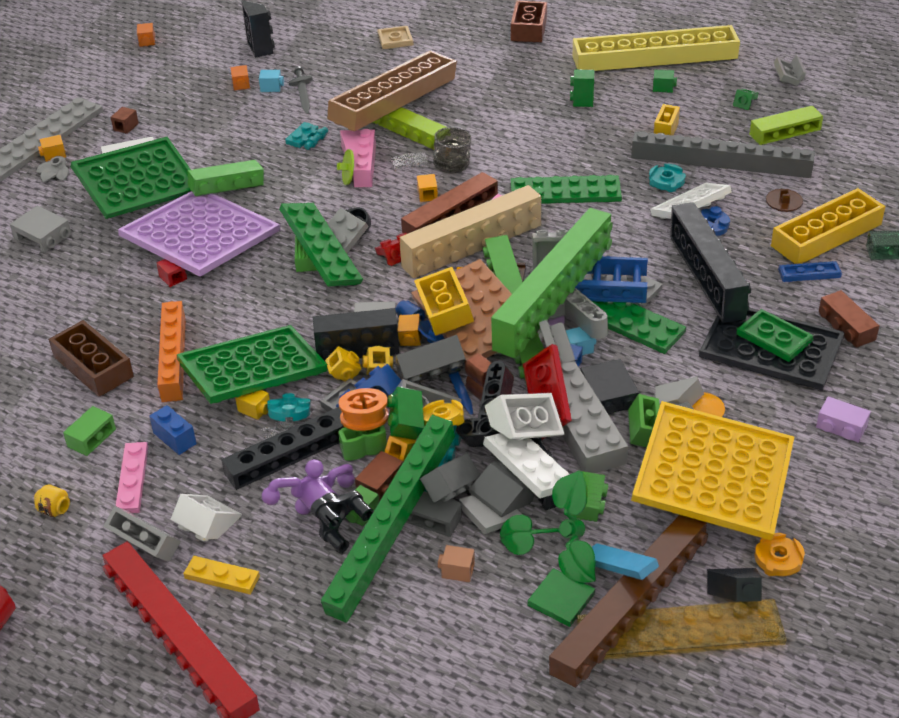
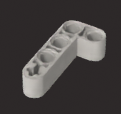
[549,288,608,339]

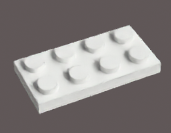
[650,183,732,219]
[483,433,569,498]

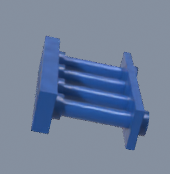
[575,256,648,303]

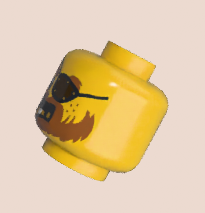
[34,484,70,517]

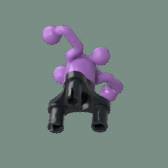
[262,459,374,553]

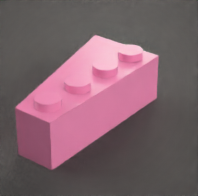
[340,129,376,187]

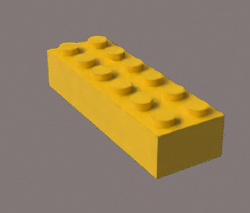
[771,188,886,264]

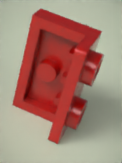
[375,232,407,266]

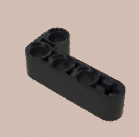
[456,361,514,447]

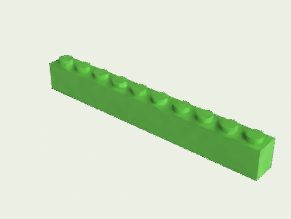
[482,235,544,386]

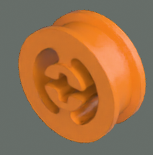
[339,388,389,431]

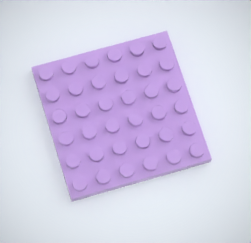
[118,191,280,276]

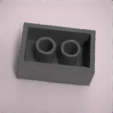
[395,335,466,385]

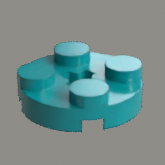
[649,164,686,192]
[267,393,311,421]

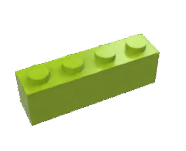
[749,106,823,145]

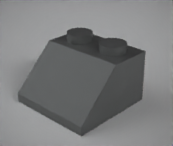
[469,459,534,517]

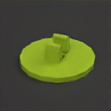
[337,149,354,185]

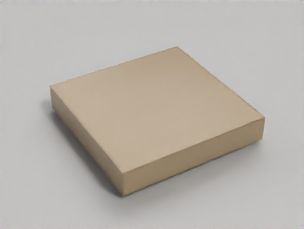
[377,26,414,49]

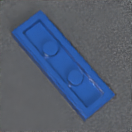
[778,261,842,282]

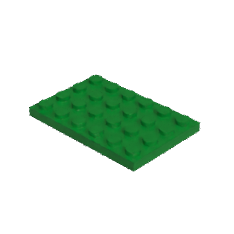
[70,137,191,219]
[177,325,328,404]

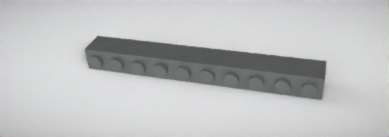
[631,131,815,178]

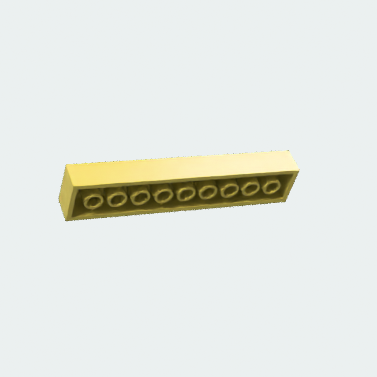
[572,25,740,71]

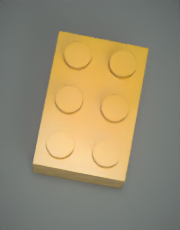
[414,267,474,336]

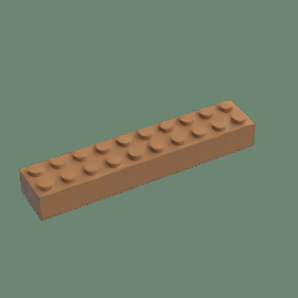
[327,50,457,131]

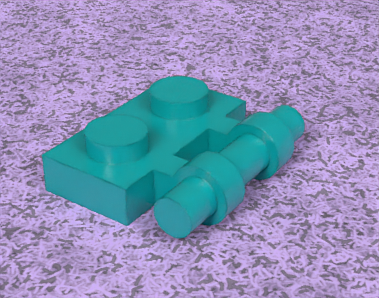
[285,122,329,150]

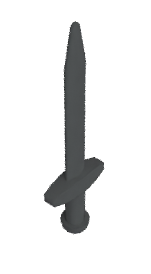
[289,67,313,114]

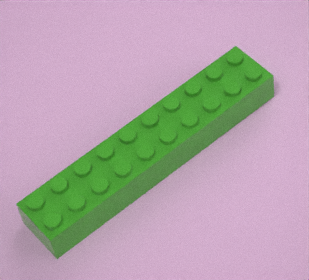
[491,208,613,358]

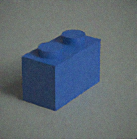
[149,405,197,455]

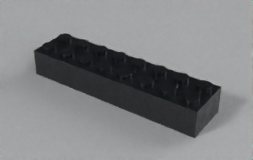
[670,202,751,323]

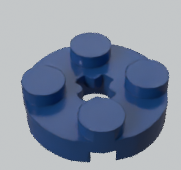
[701,206,730,236]

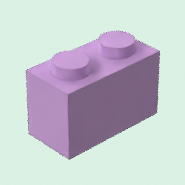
[816,396,871,442]

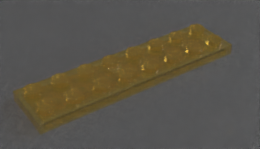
[577,599,787,660]

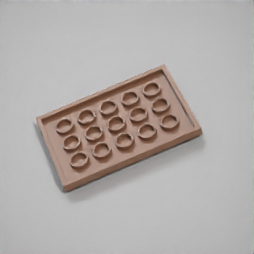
[411,259,540,364]

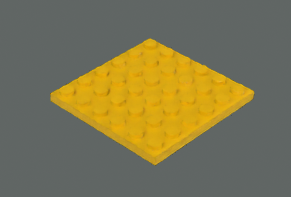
[631,401,794,541]

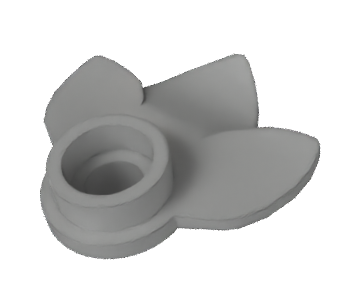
[36,156,69,183]

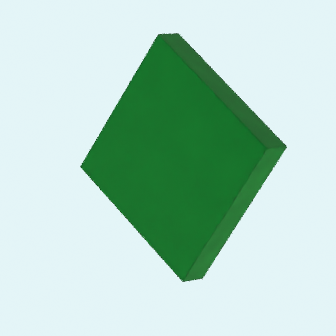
[528,568,595,627]

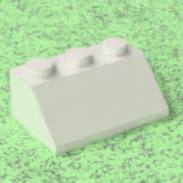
[485,393,564,439]

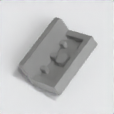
[773,55,806,86]
[538,320,575,364]

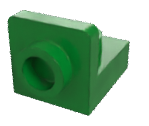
[733,89,759,110]

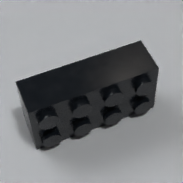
[312,308,399,362]

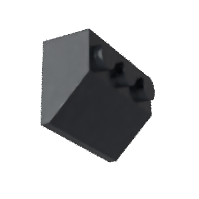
[241,1,275,58]

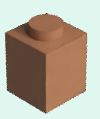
[438,545,475,582]

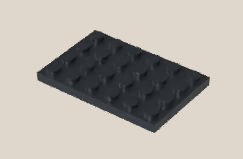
[699,307,845,391]

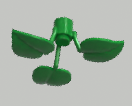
[500,471,596,583]

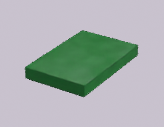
[737,309,814,362]

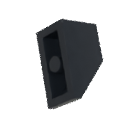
[707,568,762,602]

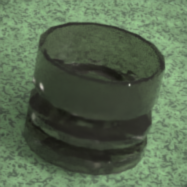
[433,127,471,173]

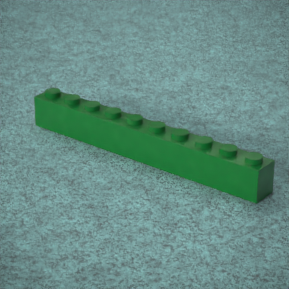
[321,415,455,623]

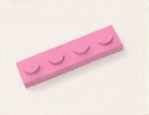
[116,442,148,513]

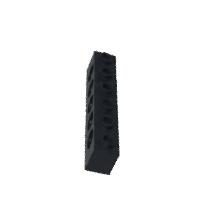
[221,407,344,490]

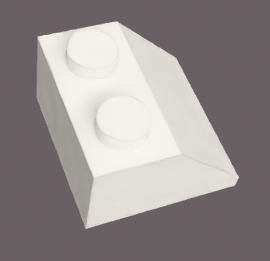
[170,494,242,541]

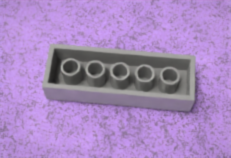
[561,361,628,473]

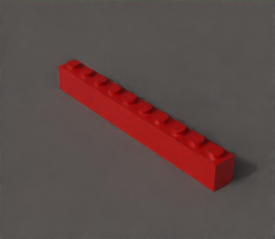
[102,541,260,718]

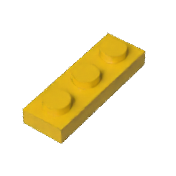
[183,556,260,595]

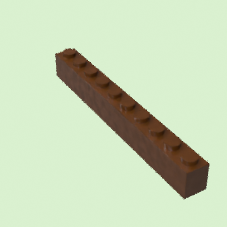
[549,515,708,688]

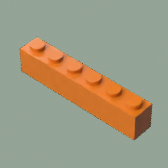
[157,301,186,402]

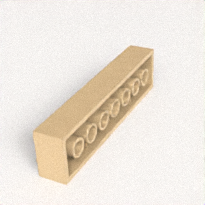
[400,185,541,279]

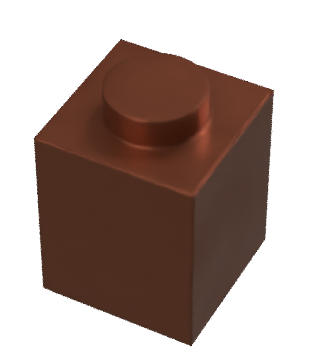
[111,107,139,134]

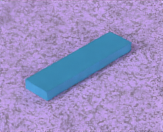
[592,543,659,580]

